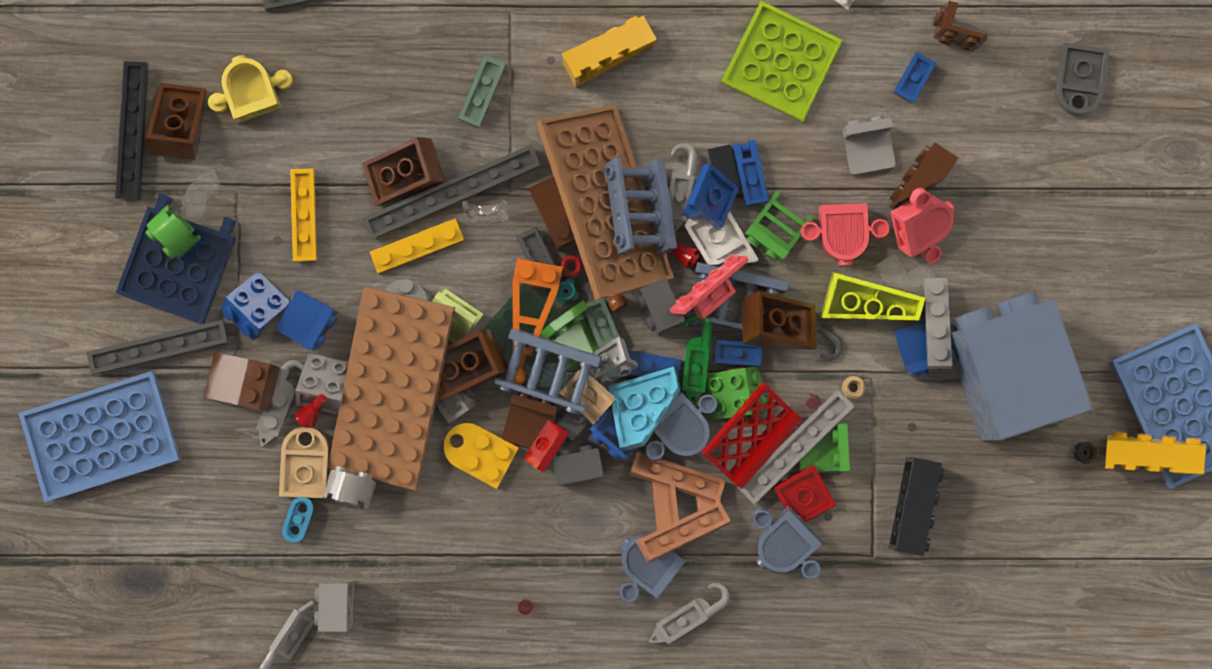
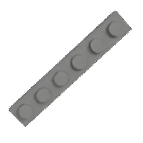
[738,390,854,504]

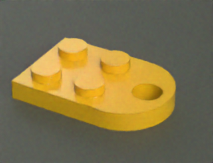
[444,423,519,489]

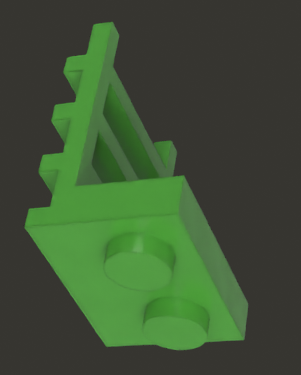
[744,191,814,263]

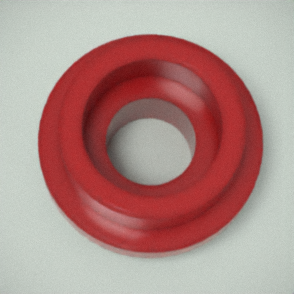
[560,255,583,278]

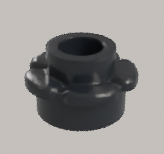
[1073,441,1097,464]

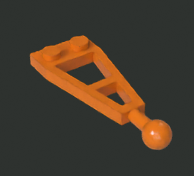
[513,258,563,385]

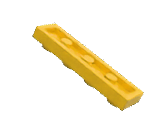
[290,168,317,262]
[370,218,465,274]

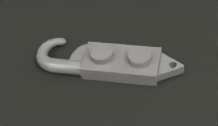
[669,143,698,233]
[256,360,305,447]
[649,583,730,644]
[259,600,315,669]

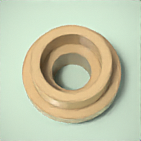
[842,376,865,399]

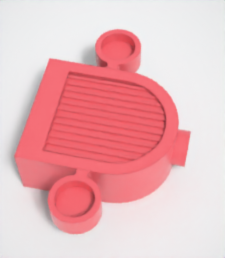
[891,188,955,263]
[800,203,890,266]

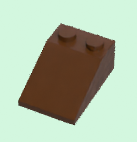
[146,83,207,160]
[362,137,445,206]
[528,176,576,251]
[742,291,817,350]
[437,329,508,402]
[204,353,280,412]

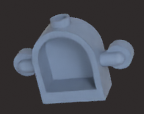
[645,393,717,460]
[753,505,822,579]
[618,535,686,602]

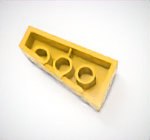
[562,16,657,87]
[1105,431,1206,474]

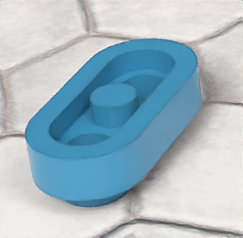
[282,497,315,542]

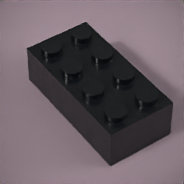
[888,457,944,557]

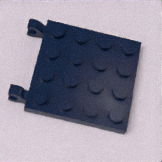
[116,194,236,324]

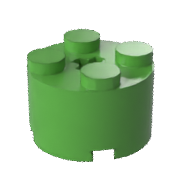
[145,205,201,259]

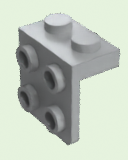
[842,116,896,175]

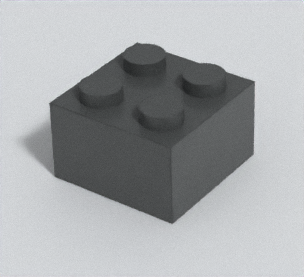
[637,278,685,335]
[552,445,604,486]

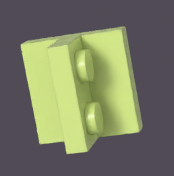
[432,288,483,344]

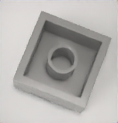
[314,580,354,632]

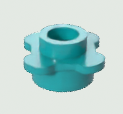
[557,278,579,304]

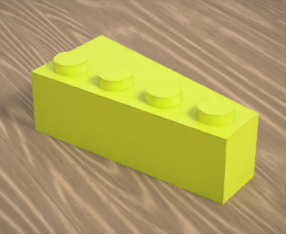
[820,272,925,320]

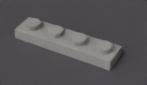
[923,278,952,369]

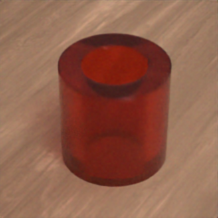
[518,599,533,615]

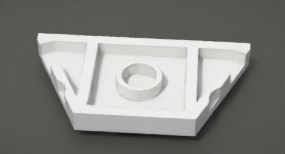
[684,211,759,266]

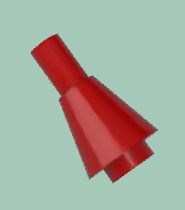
[671,243,700,269]
[295,394,327,428]

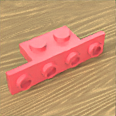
[670,254,749,319]

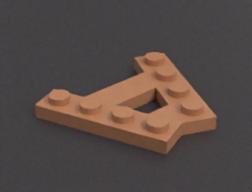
[629,451,731,563]

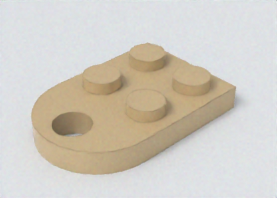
[279,427,329,498]

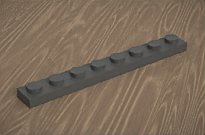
[362,144,541,240]

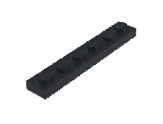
[115,61,149,200]

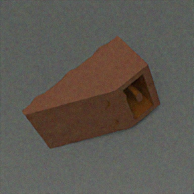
[889,142,958,208]

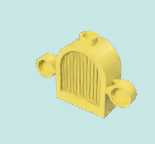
[208,55,293,123]

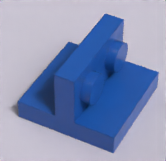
[683,164,739,228]

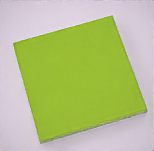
[721,1,843,123]

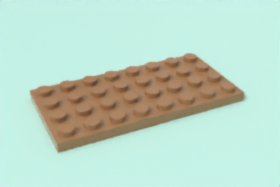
[536,104,674,300]
[328,286,455,490]

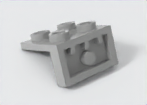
[295,353,349,415]

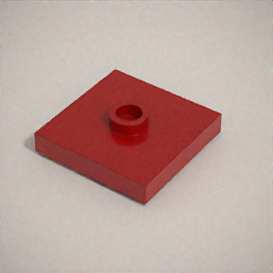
[523,419,568,473]
[773,464,837,522]

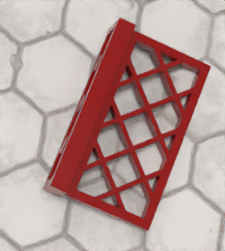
[701,382,803,489]

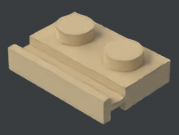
[560,369,616,425]

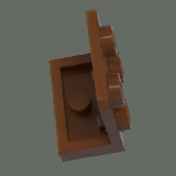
[933,1,987,51]
[502,391,558,448]

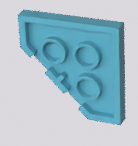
[608,367,681,452]

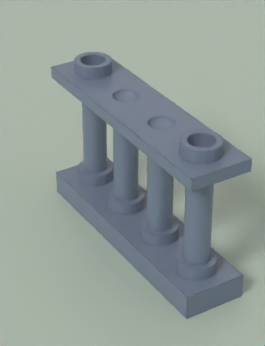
[604,157,677,255]
[685,262,788,331]
[494,328,603,414]

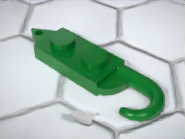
[682,313,712,405]

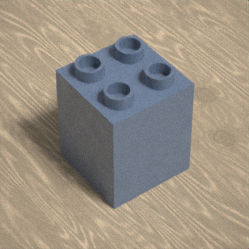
[951,291,1093,441]

